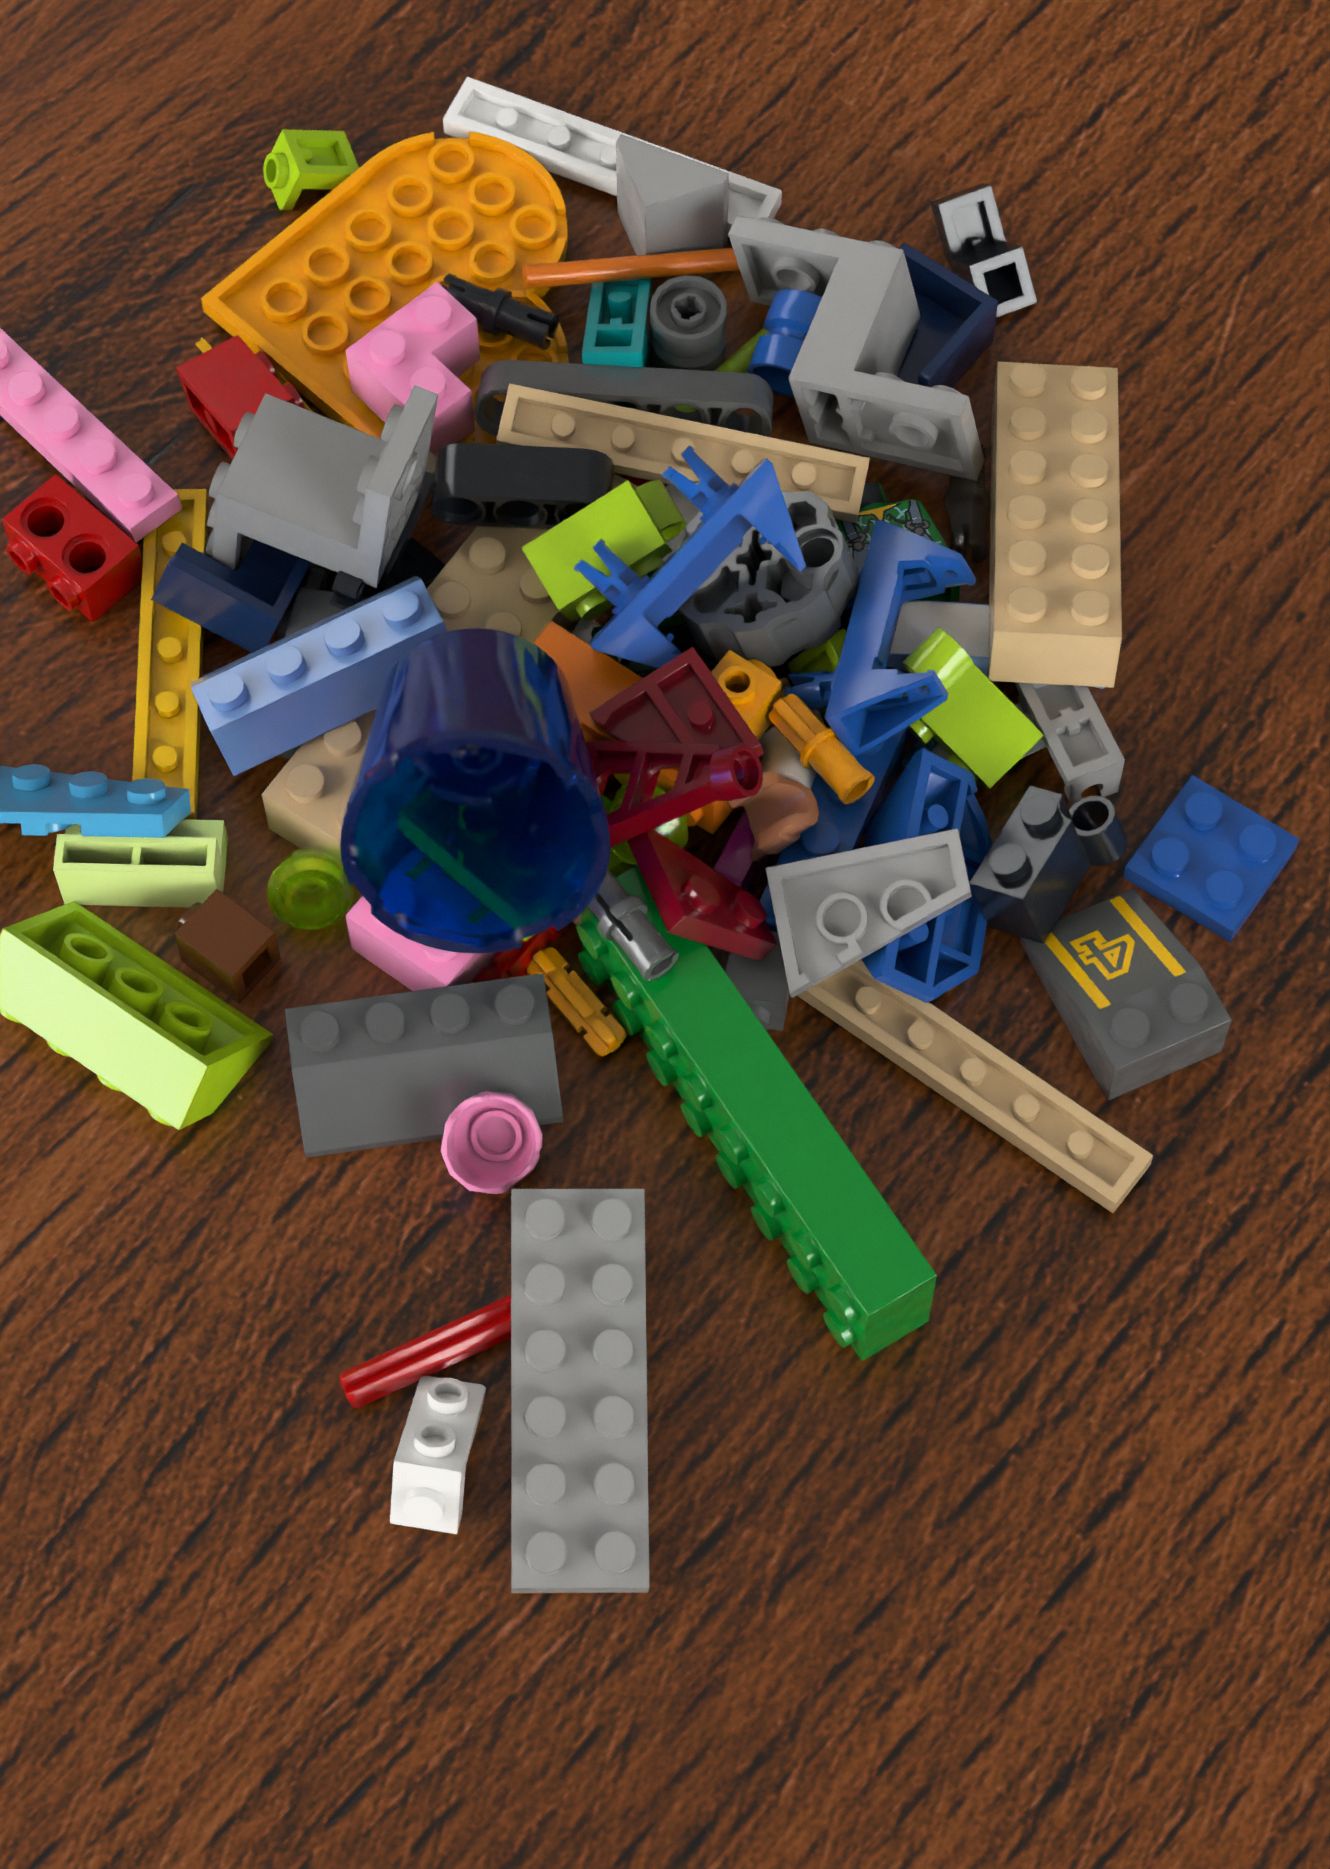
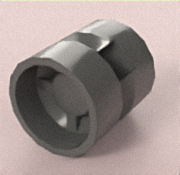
[650,275,727,371]

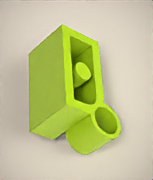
[521,480,686,622]
[902,627,1044,790]

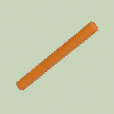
[522,247,740,289]

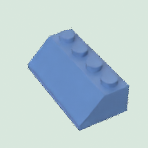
[190,576,463,776]

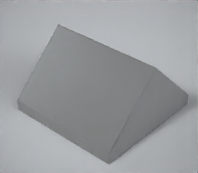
[616,134,729,256]

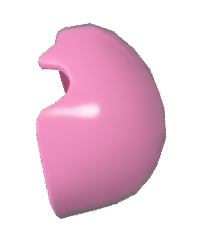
[441,1091,543,1194]

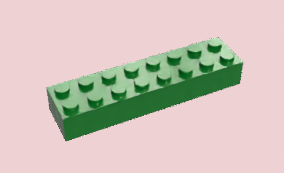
[577,865,937,1361]

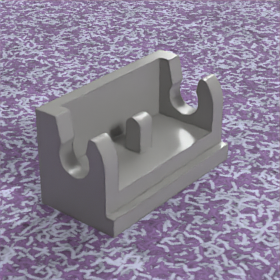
[1015,682,1125,804]

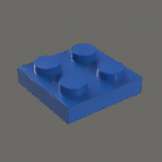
[1123,775,1299,943]

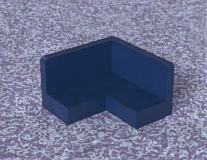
[897,243,998,388]
[151,539,311,653]

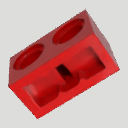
[2,474,143,622]

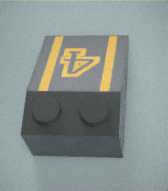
[1020,889,1232,1101]

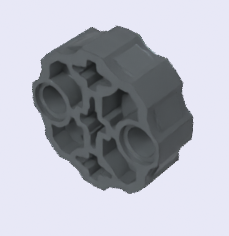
[669,490,859,667]

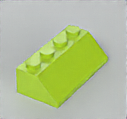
[0,901,274,1130]

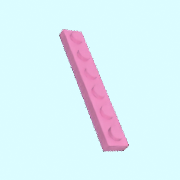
[0,328,183,543]

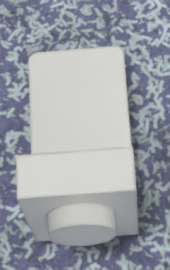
[390,1376,486,1534]

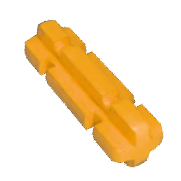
[526,947,627,1056]

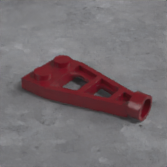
[519,740,763,870]

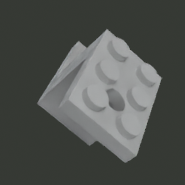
[728,215,985,481]
[205,385,438,588]

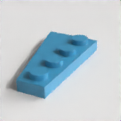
[0,764,191,838]

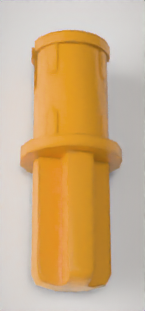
[768,694,875,805]

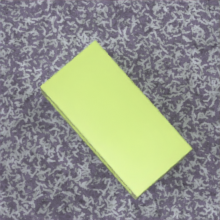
[53,819,228,908]

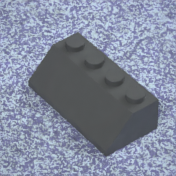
[285,973,563,1158]

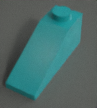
[582,278,652,408]

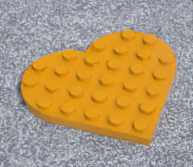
[201,132,569,444]

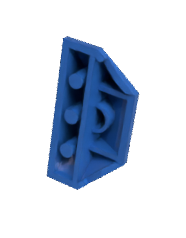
[861,748,993,1003]

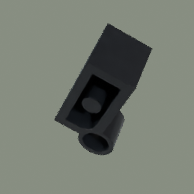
[969,786,1128,944]

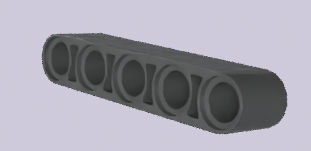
[474,360,773,437]

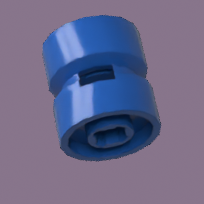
[747,289,822,399]

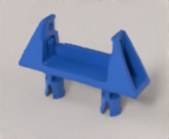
[573,445,806,668]
[785,520,976,756]

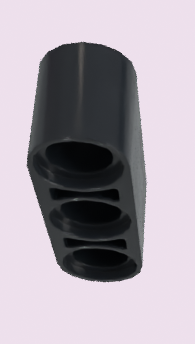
[431,443,614,530]

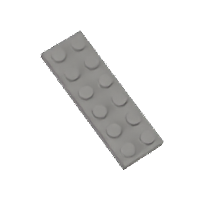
[511,1189,649,1593]

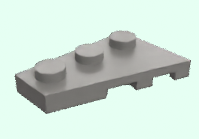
[766,828,972,998]

